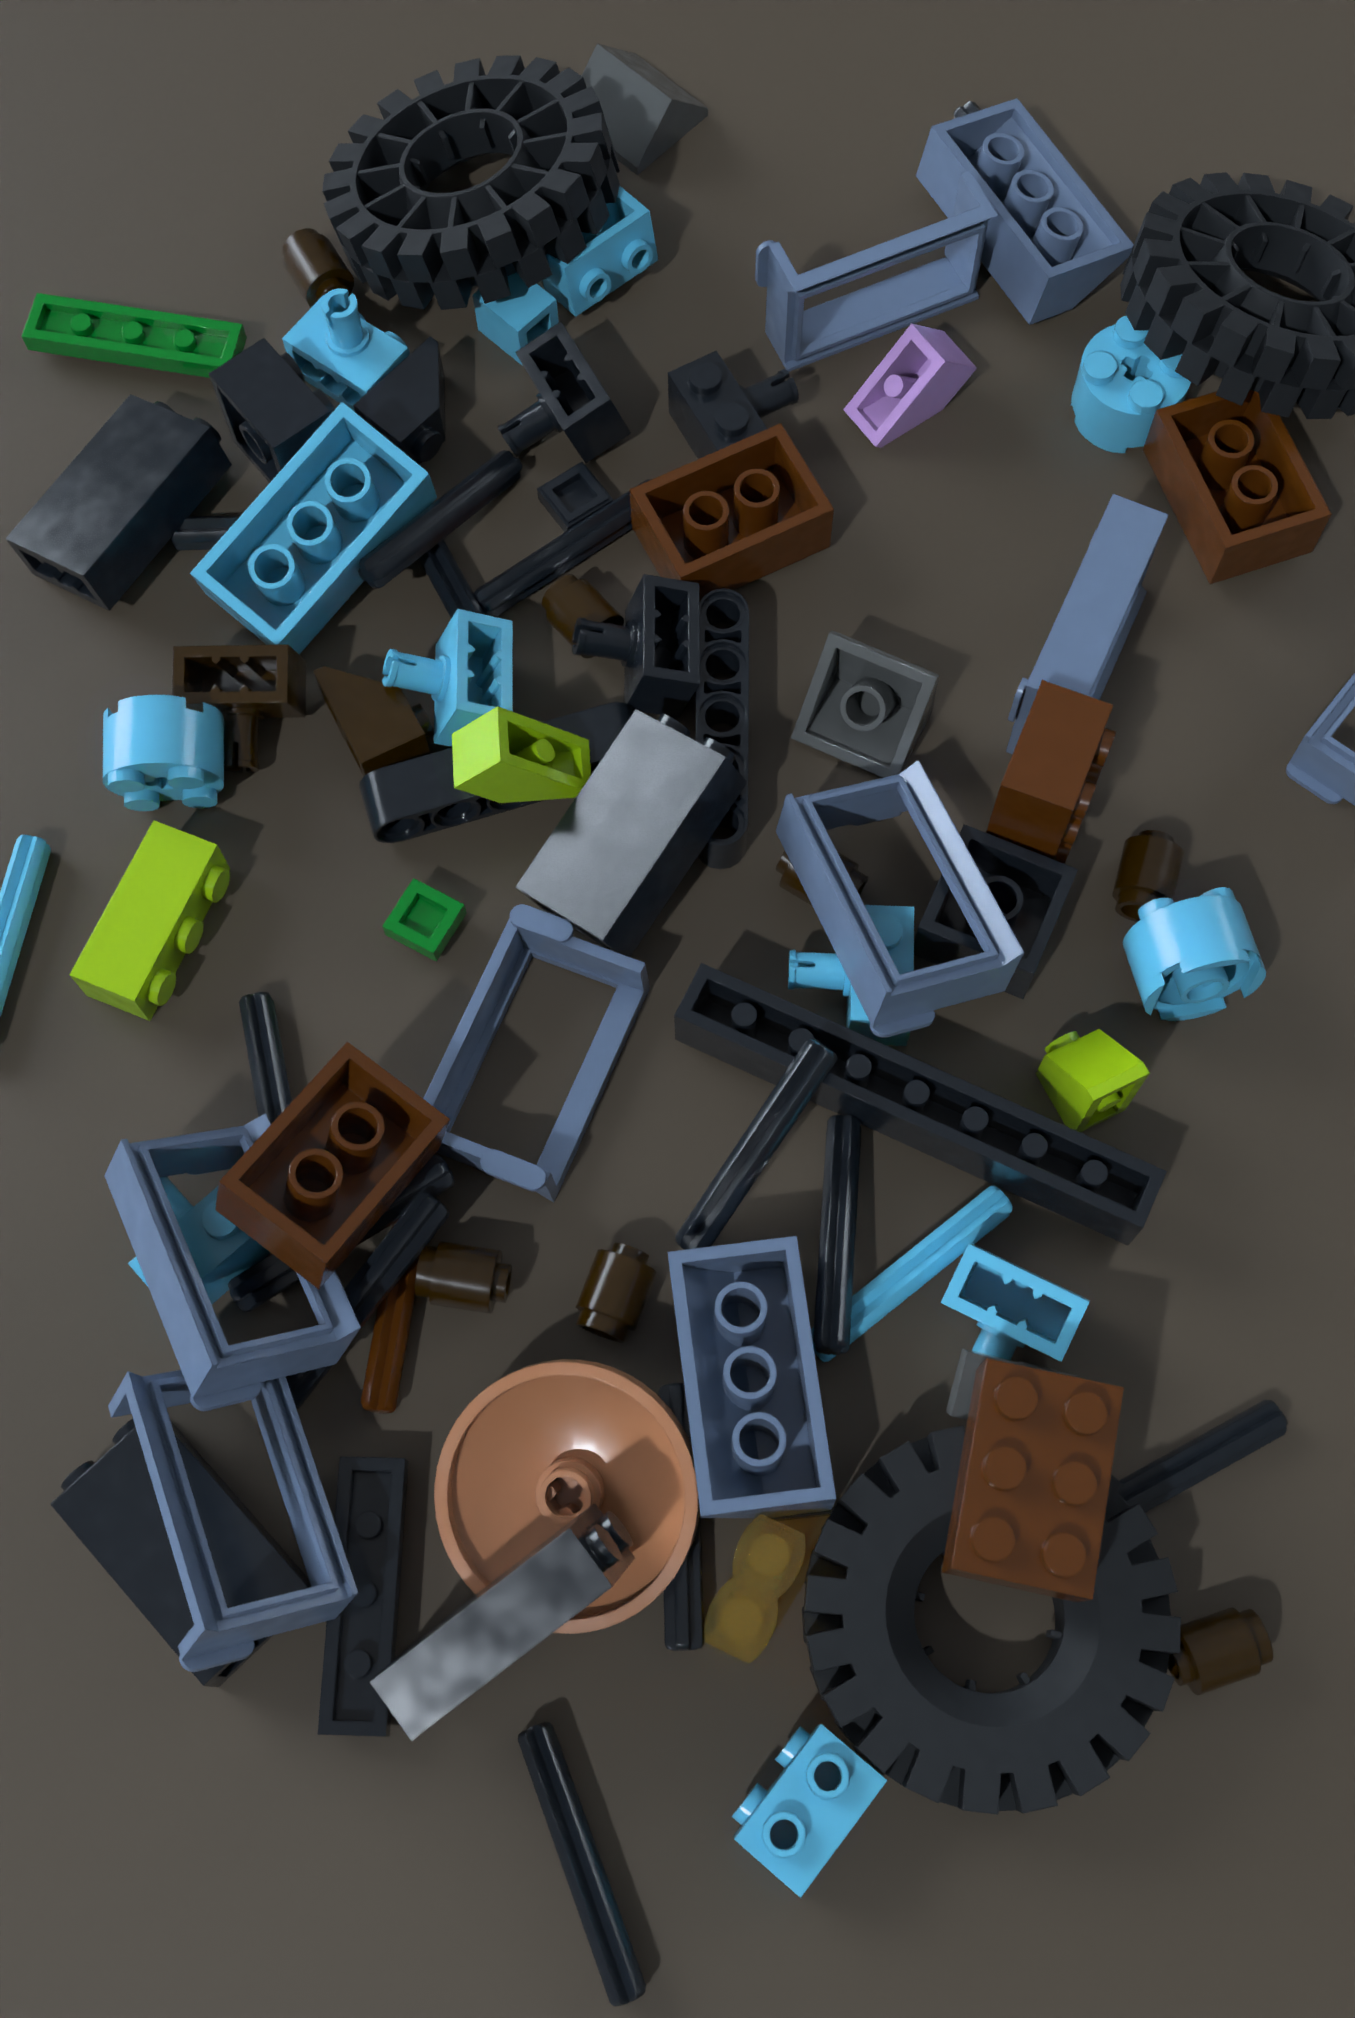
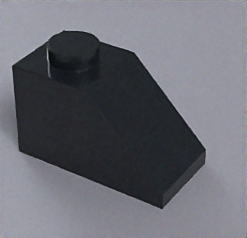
[353,337,446,465]

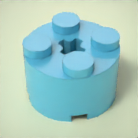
[1071,316,1191,453]
[103,695,224,811]
[1123,887,1266,1021]

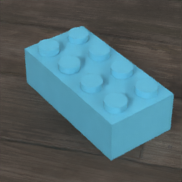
[190,402,437,654]

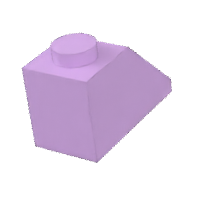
[843,323,977,448]

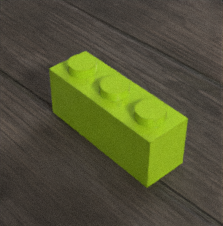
[69,820,230,1021]

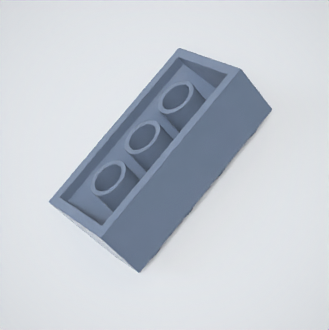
[916,98,1134,325]
[668,1236,836,1518]

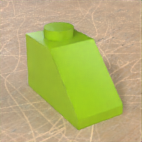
[452,706,591,803]
[1036,1029,1150,1132]

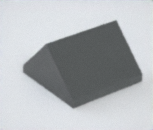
[582,43,708,175]
[791,630,940,778]

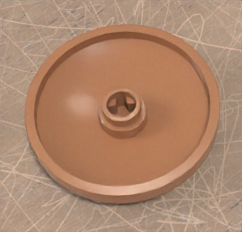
[434,1359,700,1634]

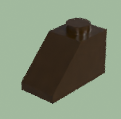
[313,666,434,776]

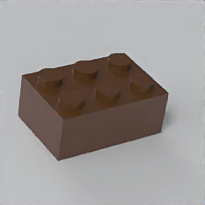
[1143,390,1332,584]
[629,423,834,602]
[986,680,1116,864]
[215,1042,450,1289]
[942,1358,1124,1603]

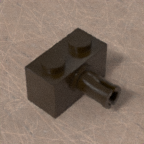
[172,644,307,772]

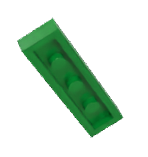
[21,293,247,378]

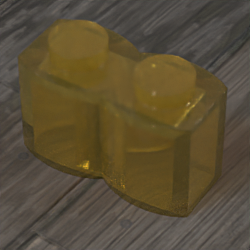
[704,1514,806,1666]

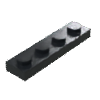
[317,1456,409,1737]

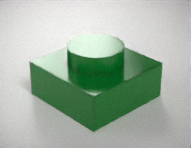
[382,878,467,962]

